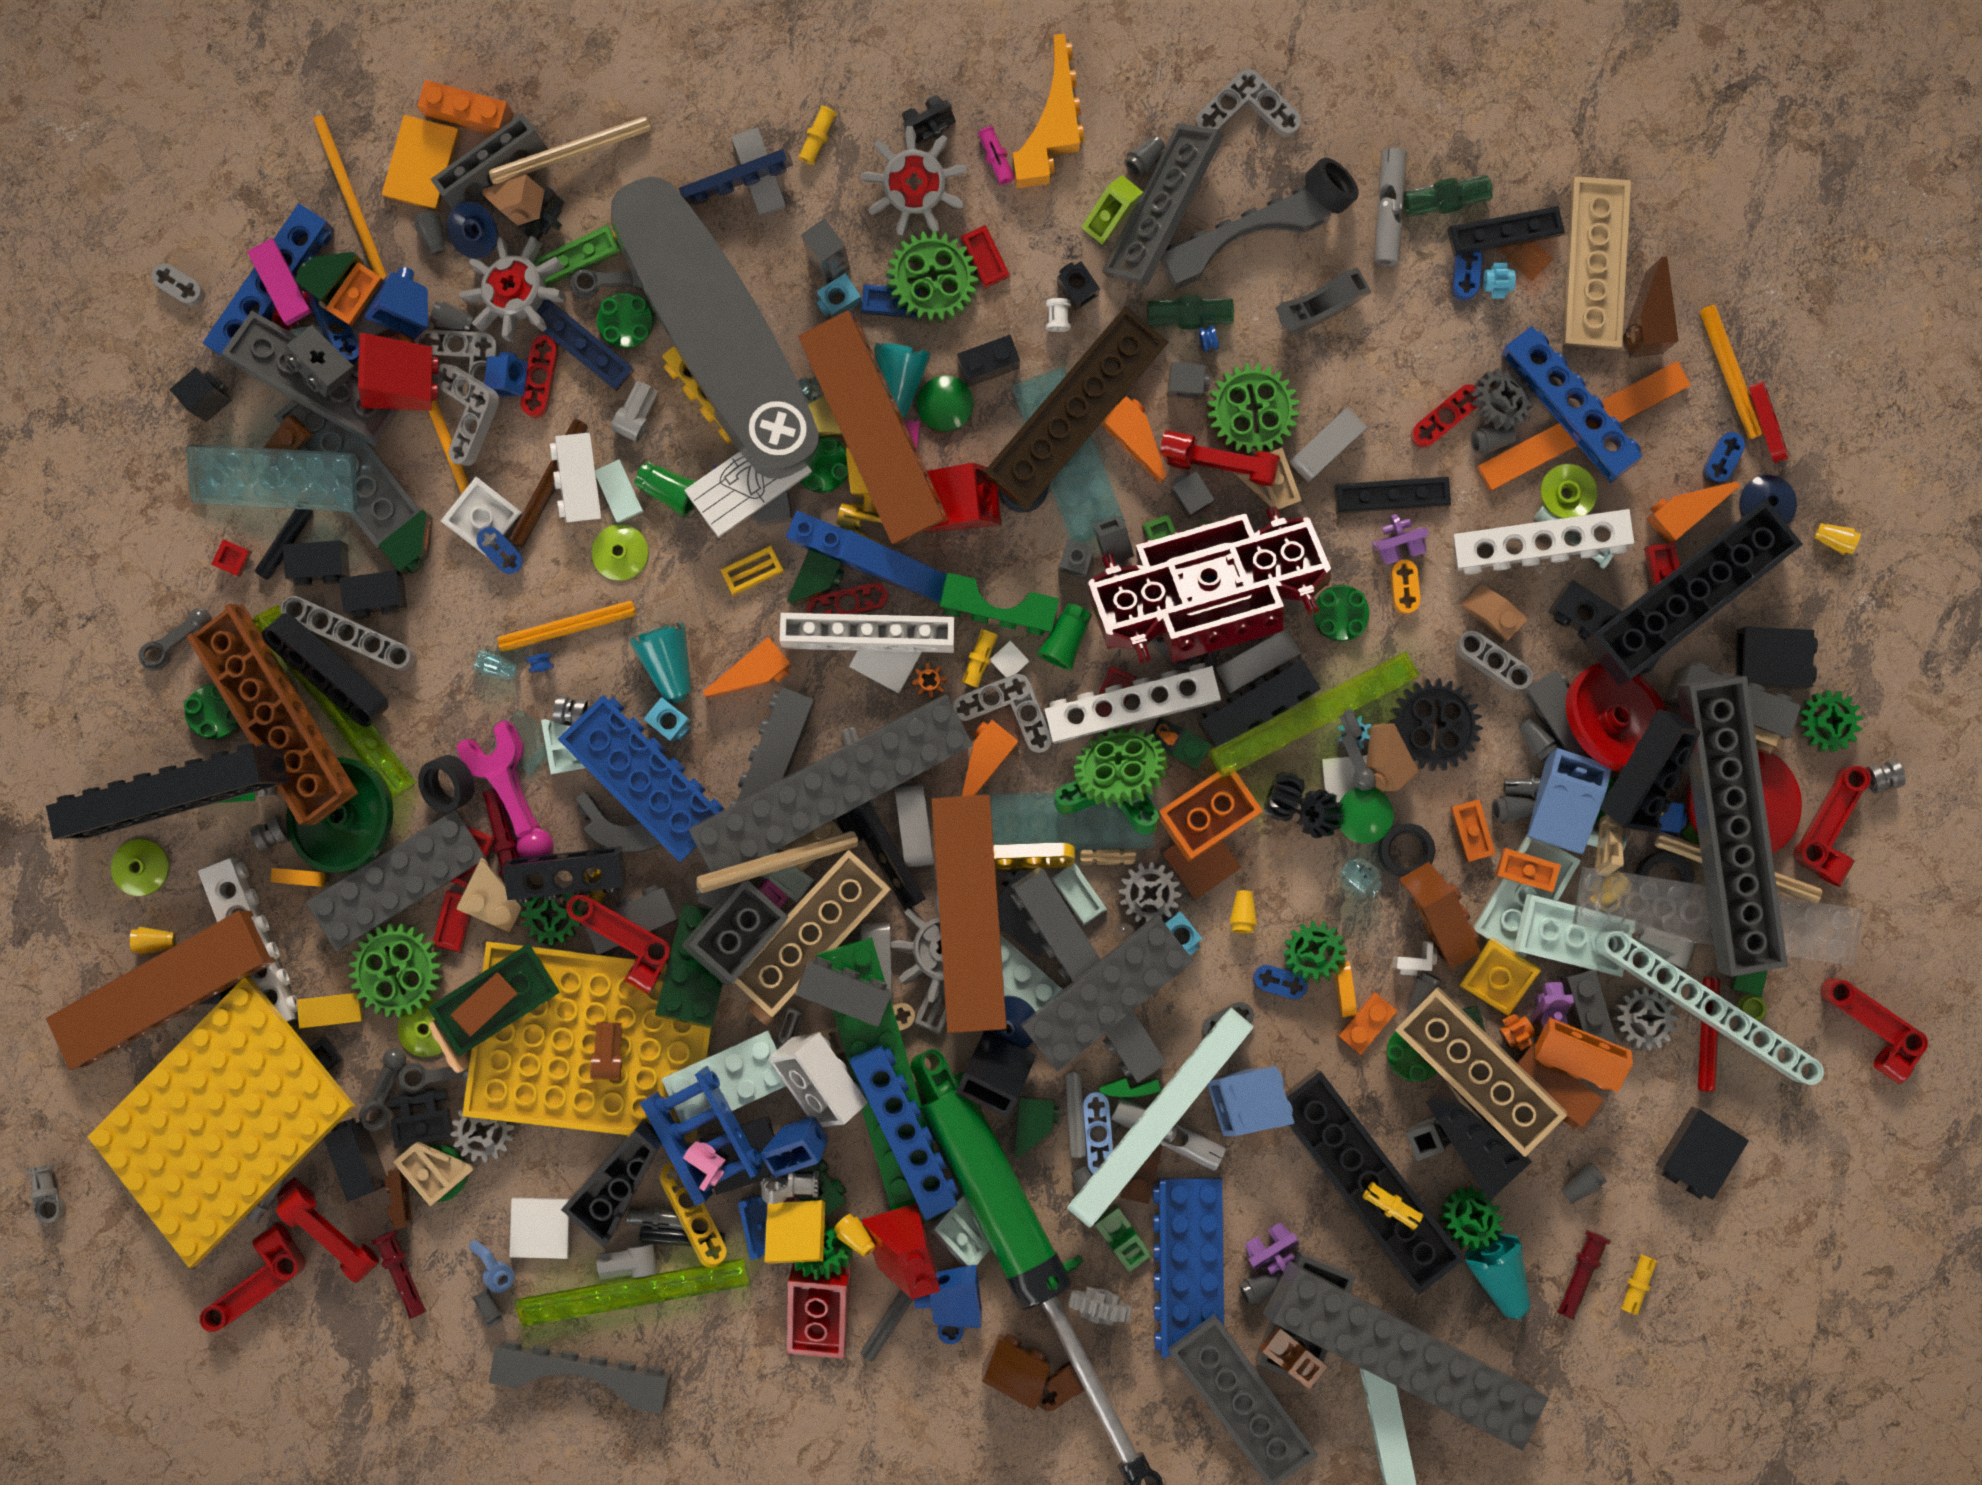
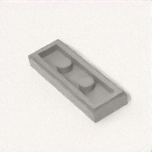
[731,127,786,217]

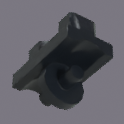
[902,95,956,144]
[518,186,564,240]

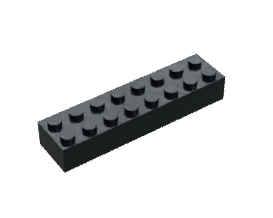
[1583,500,1803,687]
[46,743,289,840]
[1285,1069,1465,1295]

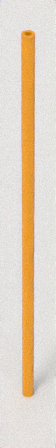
[313,115,469,495]

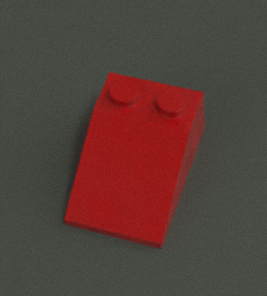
[787,1263,851,1359]

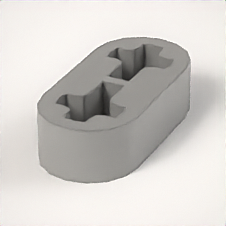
[151,264,205,306]

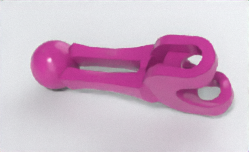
[457,720,554,858]

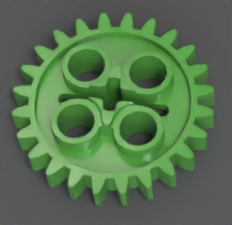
[885,231,978,324]
[1207,363,1300,456]
[1074,727,1168,808]
[348,924,444,1017]

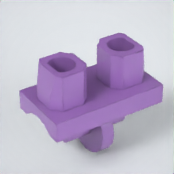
[1372,514,1429,564]
[1530,982,1574,1028]
[1245,1222,1300,1274]

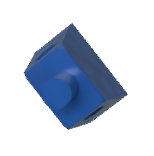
[365,267,428,340]
[760,1116,828,1178]
[914,1265,982,1328]

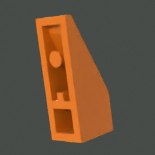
[1101,396,1167,485]
[1646,481,1741,543]
[702,637,793,699]
[962,720,1019,796]

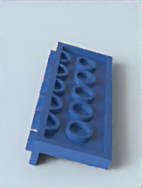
[558,695,725,863]
[1152,1178,1224,1358]

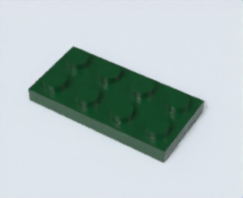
[655,903,723,1029]
[428,943,561,1057]

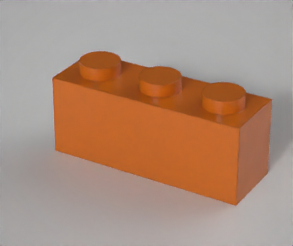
[417,80,513,135]
[1535,1017,1633,1093]

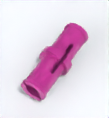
[977,126,1015,186]

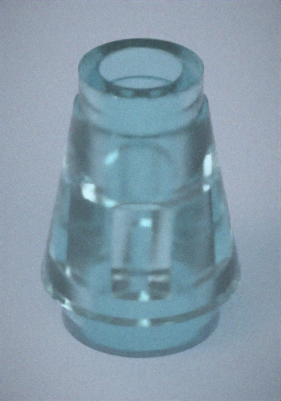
[472,649,517,681]

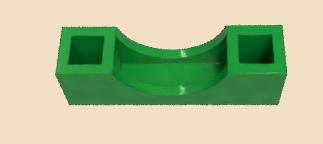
[938,573,1059,636]

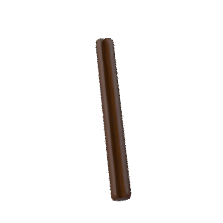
[509,419,588,547]

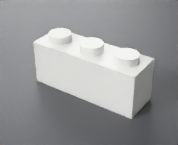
[549,433,601,523]

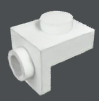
[1392,941,1438,976]

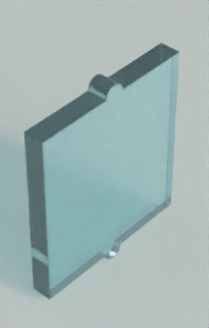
[490,708,548,775]

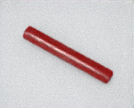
[1698,977,1720,1092]

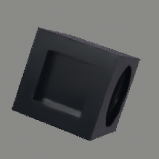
[1057,261,1100,311]

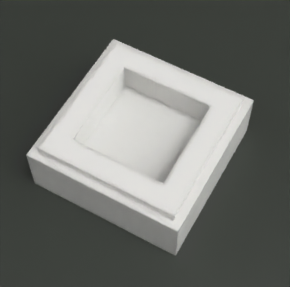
[990,641,1030,678]

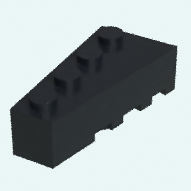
[1199,659,1321,752]
[1600,709,1701,833]
[1426,1082,1532,1201]
[561,1118,662,1248]

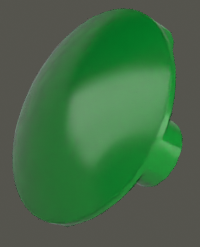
[597,293,654,349]
[917,375,973,432]
[800,437,849,493]
[1313,585,1370,642]
[184,683,239,740]
[1338,788,1394,844]
[1386,1031,1438,1082]

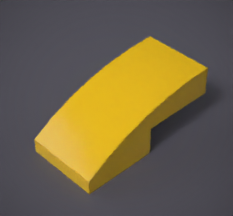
[297,992,363,1028]

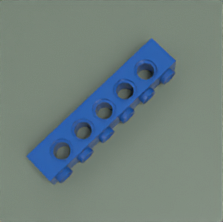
[202,203,334,356]
[1502,326,1643,484]
[849,1043,959,1220]

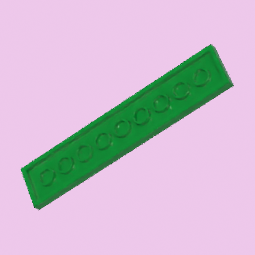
[816,937,945,1223]

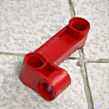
[1160,430,1280,486]
[1793,766,1871,887]
[567,895,671,995]
[1821,978,1928,1084]
[276,1177,380,1283]
[199,1222,306,1332]

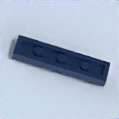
[678,149,794,205]
[528,300,635,391]

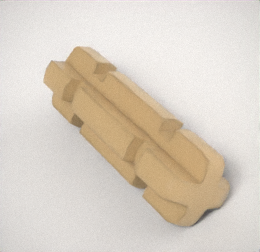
[1080,849,1136,865]

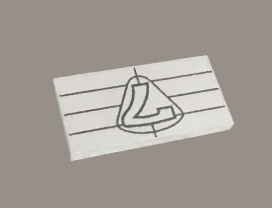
[684,452,812,538]

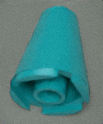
[874,343,931,418]
[629,622,692,704]
[1465,1234,1531,1320]

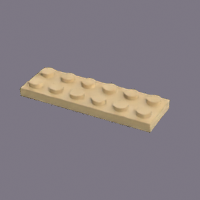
[1563,176,1631,350]

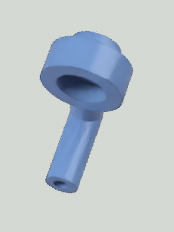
[469,1240,514,1293]

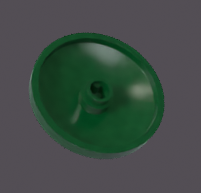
[286,757,394,873]

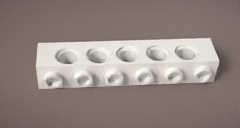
[1454,509,1634,575]
[779,613,955,653]
[1045,663,1221,744]
[198,858,298,1023]

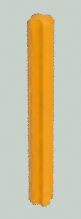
[1700,305,1764,439]
[497,601,636,652]

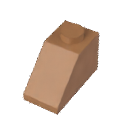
[482,175,545,226]
[1460,584,1528,644]
[1366,724,1419,791]

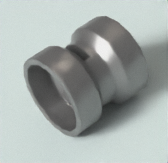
[552,694,588,724]
[1866,759,1906,794]
[250,815,290,853]

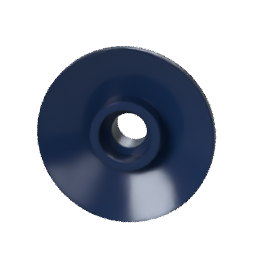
[447,202,498,259]
[1739,475,1797,524]
[986,995,1035,1049]

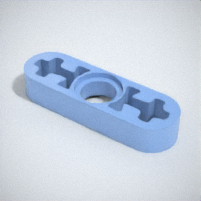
[1083,1091,1113,1174]

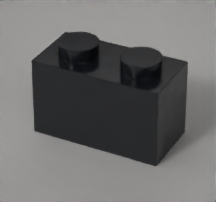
[957,334,1020,387]
[169,367,232,422]
[283,540,350,586]
[339,570,407,619]

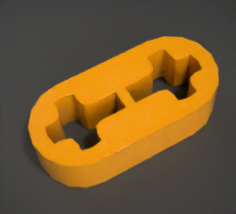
[1390,559,1421,614]
[270,868,326,887]
[1334,961,1357,1017]

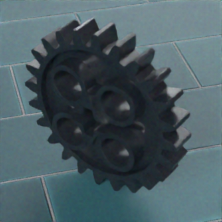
[1388,678,1483,772]

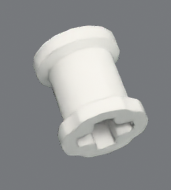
[1046,298,1071,332]

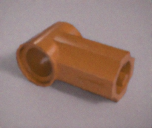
[590,1022,622,1080]

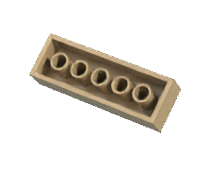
[734,850,892,1017]
[1395,987,1567,1157]

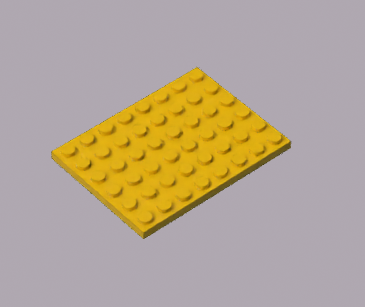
[462,941,711,1143]
[88,977,355,1268]

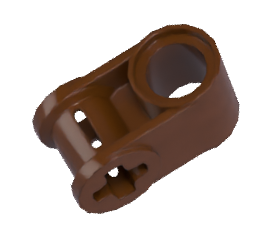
[1038,1361,1085,1411]

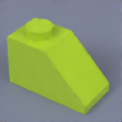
[1081,175,1144,245]

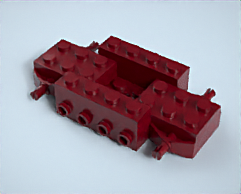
[1088,506,1331,664]

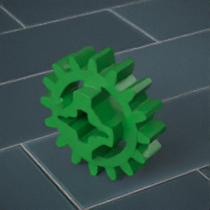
[1797,690,1863,753]
[520,893,584,945]
[1283,921,1347,984]
[1439,1186,1504,1252]
[794,1221,853,1280]

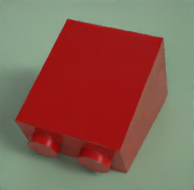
[358,333,439,411]
[923,462,1002,533]
[862,1203,940,1300]

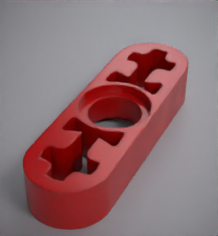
[520,335,559,418]
[1749,381,1789,463]
[1411,384,1477,448]
[806,583,888,615]

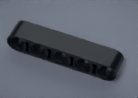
[261,613,389,727]

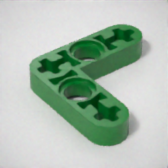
[1054,781,1159,835]

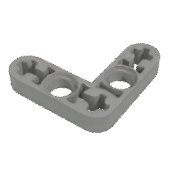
[1195,69,1301,137]
[414,329,499,399]
[433,364,499,466]
[952,674,1052,753]

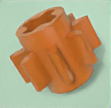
[912,663,947,699]
[1499,1014,1536,1051]

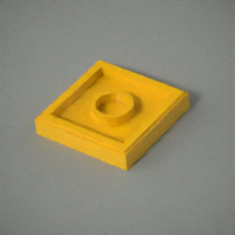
[1459,937,1541,1017]
[764,1200,826,1264]

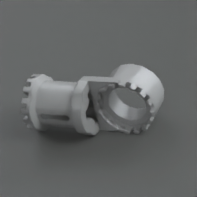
[26,1164,65,1223]
[761,1171,819,1204]

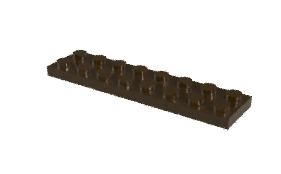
[983,306,1169,511]

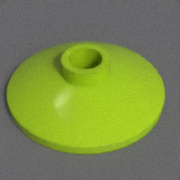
[1540,464,1597,519]
[592,524,649,581]
[111,839,169,896]
[397,1000,443,1058]

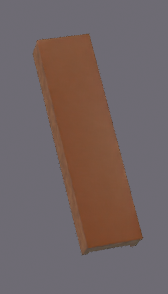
[798,310,949,545]
[186,603,358,826]
[932,794,1007,1033]
[46,910,276,1070]

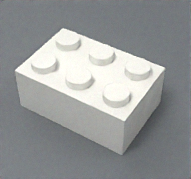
[768,1032,868,1127]

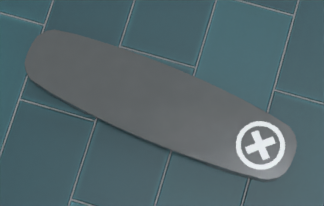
[611,177,819,479]

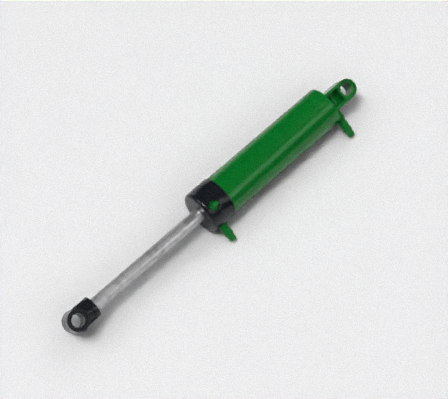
[910,1049,1163,1485]

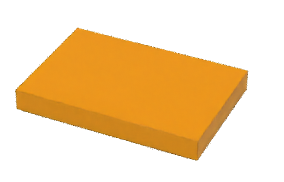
[381,115,460,211]

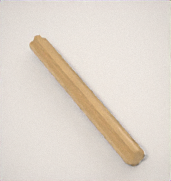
[489,117,651,184]
[696,831,858,893]
[1655,833,1822,903]

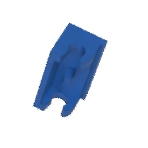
[738,1194,767,1260]

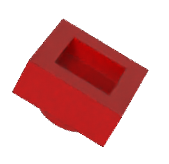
[211,539,252,577]

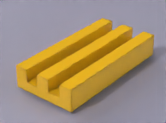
[720,545,784,596]

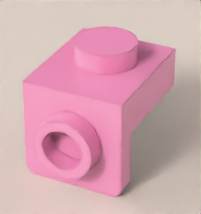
[683,1141,726,1191]

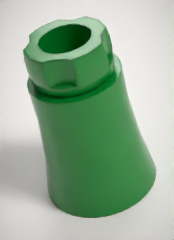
[634,462,696,518]
[1036,603,1092,671]

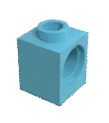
[816,273,862,318]
[644,697,692,743]
[1164,911,1203,955]

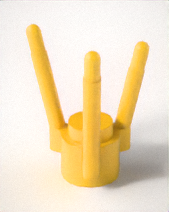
[837,503,891,549]

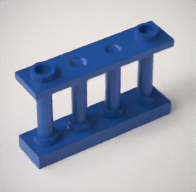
[640,1066,762,1206]

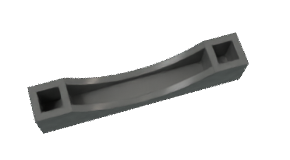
[1160,185,1331,290]
[488,1340,671,1414]

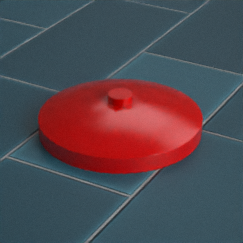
[1565,663,1667,772]
[1686,751,1802,854]

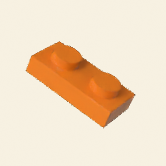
[325,262,384,327]
[1450,799,1496,862]
[1495,848,1561,893]
[1337,992,1397,1055]

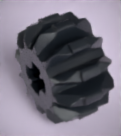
[1264,771,1305,822]
[1296,789,1345,838]

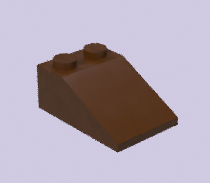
[1623,256,1679,358]
[982,1333,1050,1411]

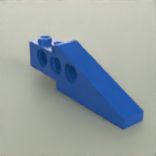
[786,510,945,603]

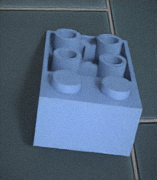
[1527,748,1612,854]
[1208,1066,1294,1137]

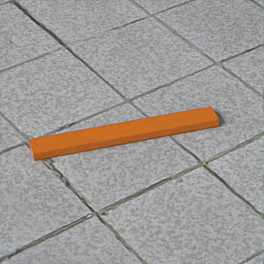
[1477,361,1691,492]

